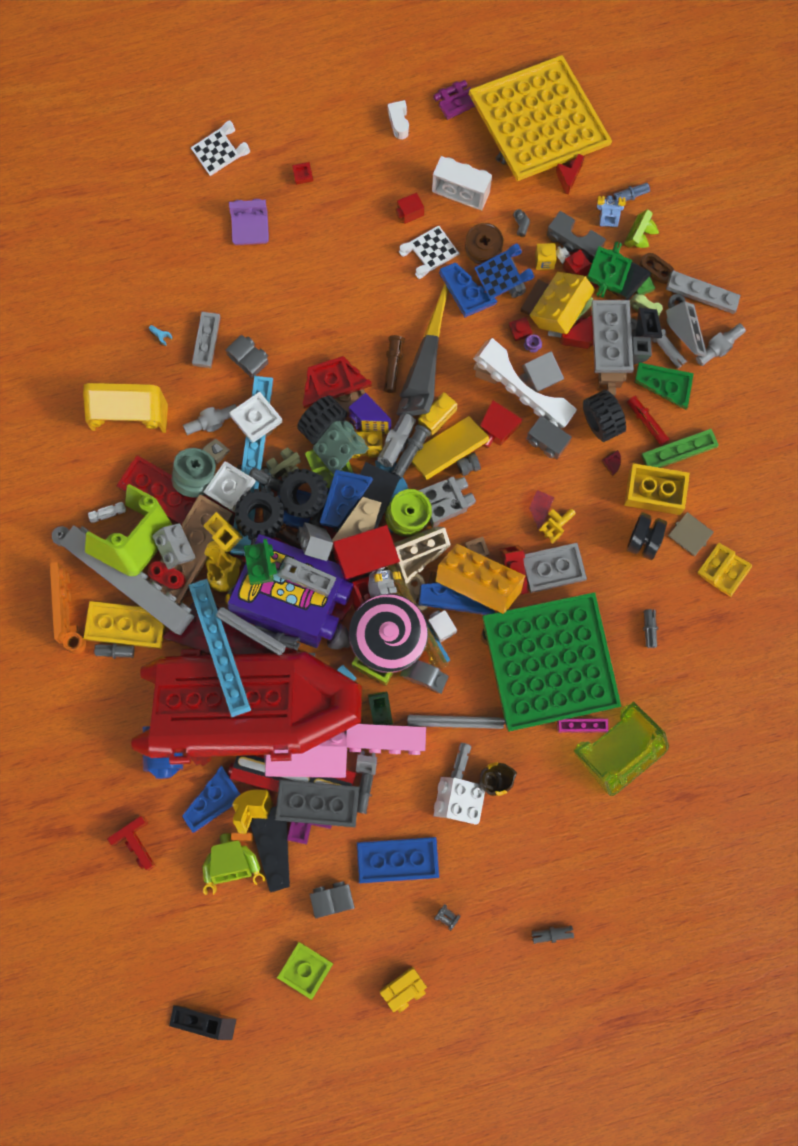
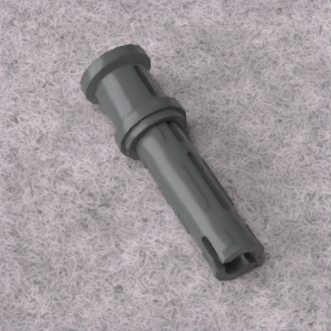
[391,425,431,479]

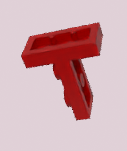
[500,545,529,595]
[107,816,156,871]

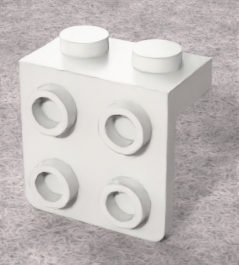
[434,777,485,824]

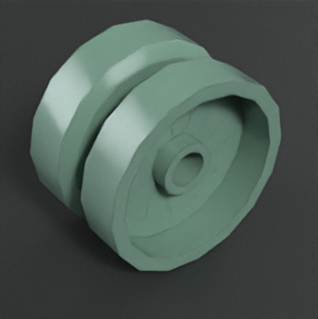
[171,448,216,497]

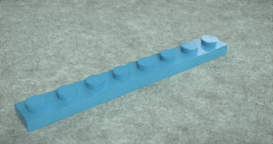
[189,579,251,717]

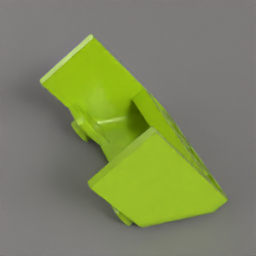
[85,484,172,576]

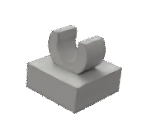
[356,751,377,775]

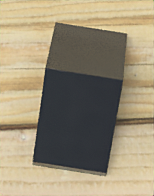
[635,308,663,338]

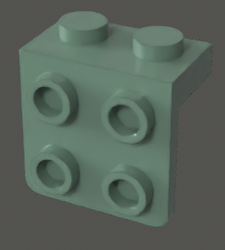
[313,421,369,474]

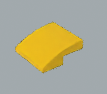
[698,543,752,597]

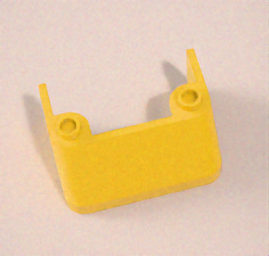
[83,383,168,433]

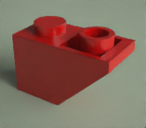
[560,315,593,349]

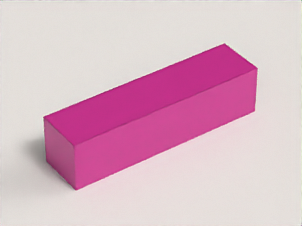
[557,719,608,733]

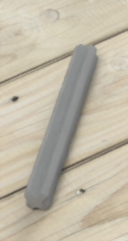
[407,715,504,729]

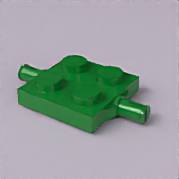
[586,242,632,298]

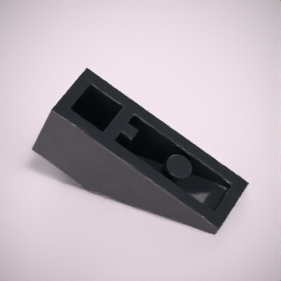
[169,1005,237,1040]

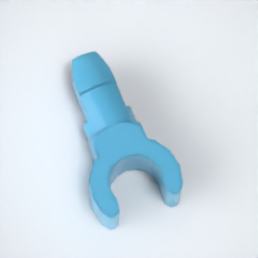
[149,325,172,346]

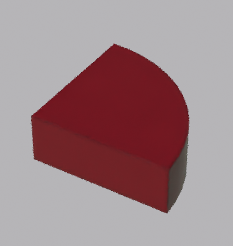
[602,450,621,476]

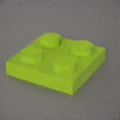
[277,942,334,1000]

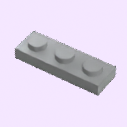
[192,312,221,368]

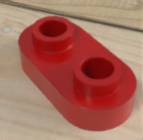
[148,561,186,590]

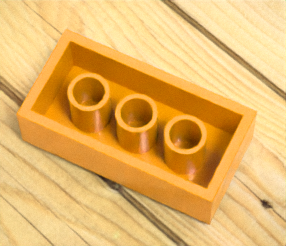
[436,544,525,614]

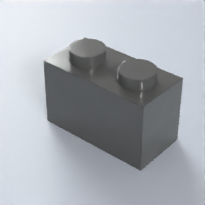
[526,416,572,460]

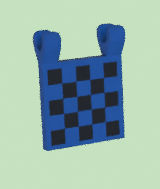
[475,244,534,300]

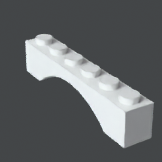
[473,338,577,428]

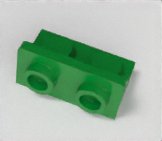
[244,538,277,585]

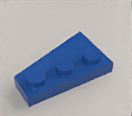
[320,470,373,529]

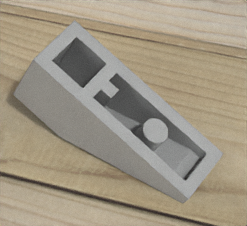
[666,301,707,357]

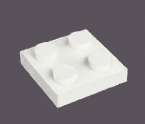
[229,392,283,443]
[203,461,256,512]

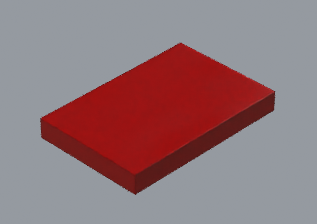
[332,525,400,580]

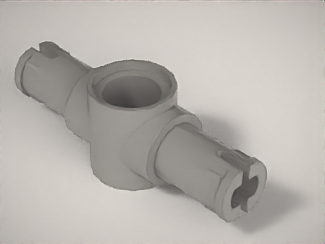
[696,323,746,366]
[183,404,237,435]

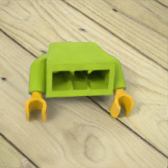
[202,833,265,895]

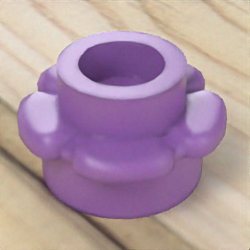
[524,335,542,353]

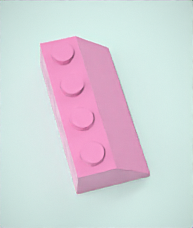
[264,731,347,778]

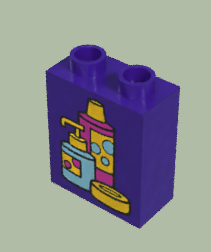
[228,534,353,648]

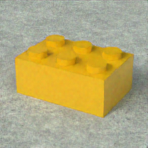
[530,272,595,334]
[624,463,690,515]

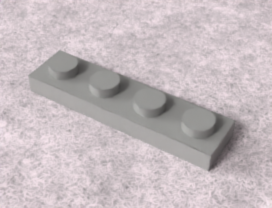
[666,271,741,314]

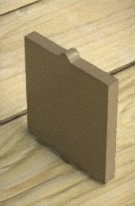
[668,512,714,557]

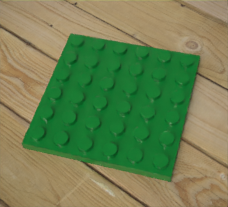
[482,592,622,732]

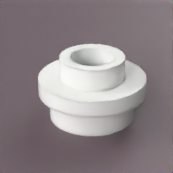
[556,246,570,264]

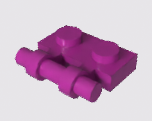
[433,80,475,120]

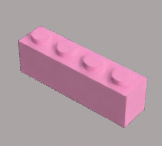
[346,724,426,755]

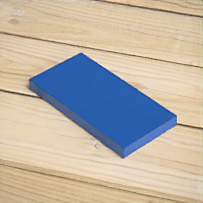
[357,837,439,883]

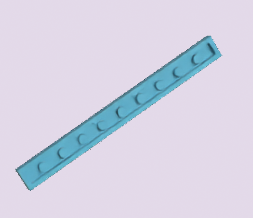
[230,376,273,556]

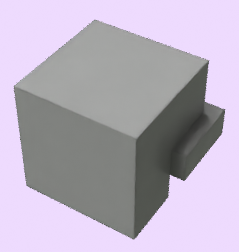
[519,351,564,392]

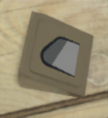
[202,439,230,464]

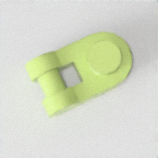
[630,294,663,316]

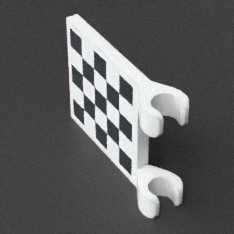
[191,121,250,176]
[399,226,459,279]

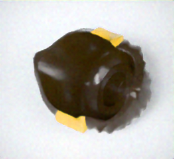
[479,762,517,796]

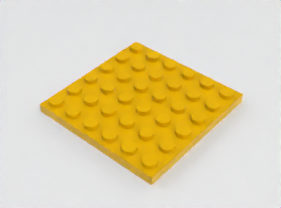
[469,55,612,181]

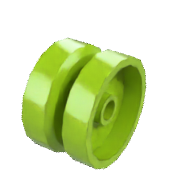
[385,489,432,537]

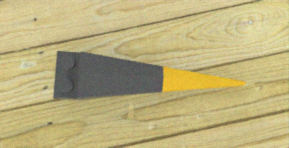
[396,284,448,416]

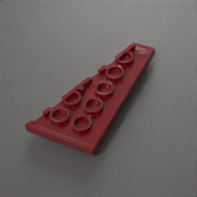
[163,602,274,655]

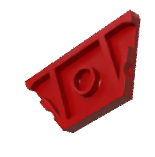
[302,356,372,408]

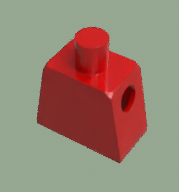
[480,400,523,448]

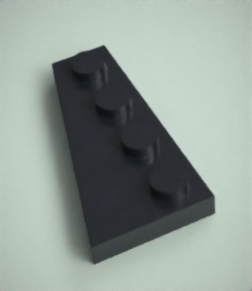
[250,806,290,893]

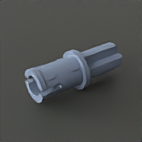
[613,183,650,201]

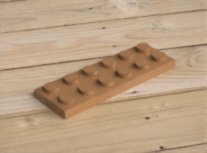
[149,495,234,605]

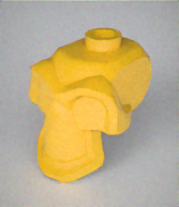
[204,541,242,592]

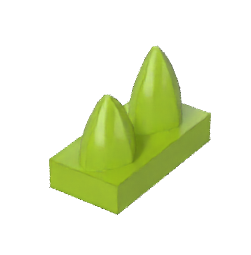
[624,209,659,248]

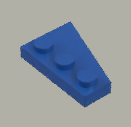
[439,263,497,318]
[182,766,240,833]

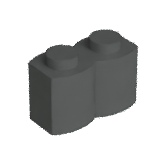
[226,335,268,378]
[310,881,355,918]

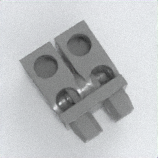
[419,476,476,527]

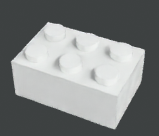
[432,156,492,211]

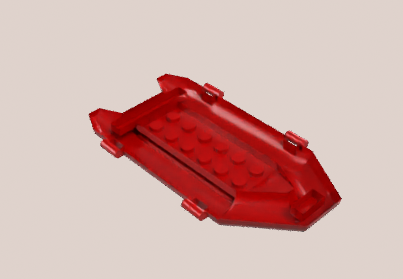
[131,648,362,764]

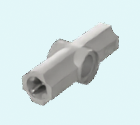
[378,413,416,468]

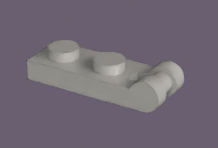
[277,557,336,597]

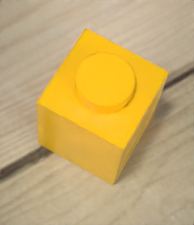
[535,243,556,270]

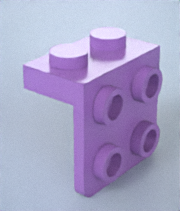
[229,199,269,245]

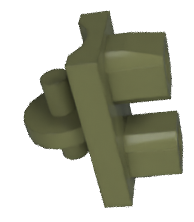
[266,447,301,478]

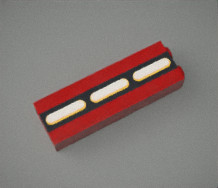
[228,755,356,793]

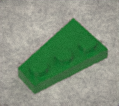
[635,362,694,410]

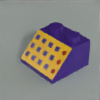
[349,393,391,434]

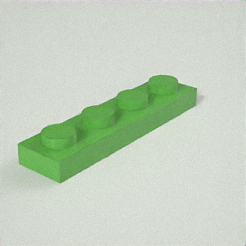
[641,429,719,468]

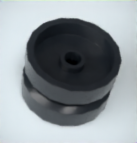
[626,512,667,560]

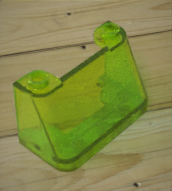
[574,701,669,796]

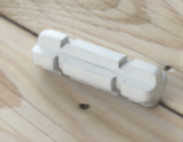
[88,502,126,523]

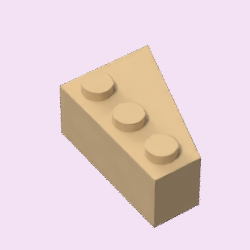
[331,497,381,552]
[392,526,451,584]

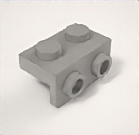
[153,523,196,569]

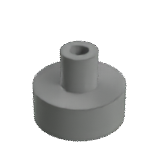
[52,526,69,547]

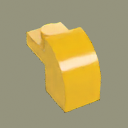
[203,512,243,552]
[232,790,273,834]

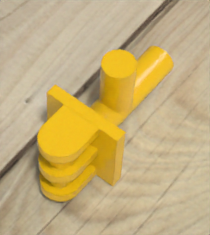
[539,509,576,544]

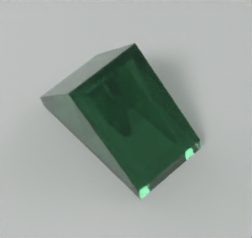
[368,691,393,725]

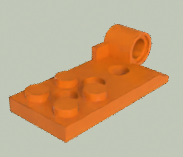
[50,562,86,654]

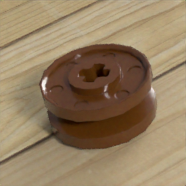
[465,223,504,265]

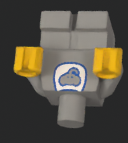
[368,568,401,597]

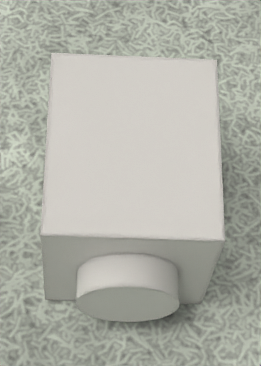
[428,610,457,643]

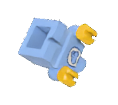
[597,196,626,227]

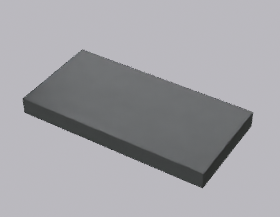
[275,780,359,828]

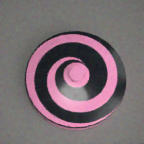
[349,594,428,673]

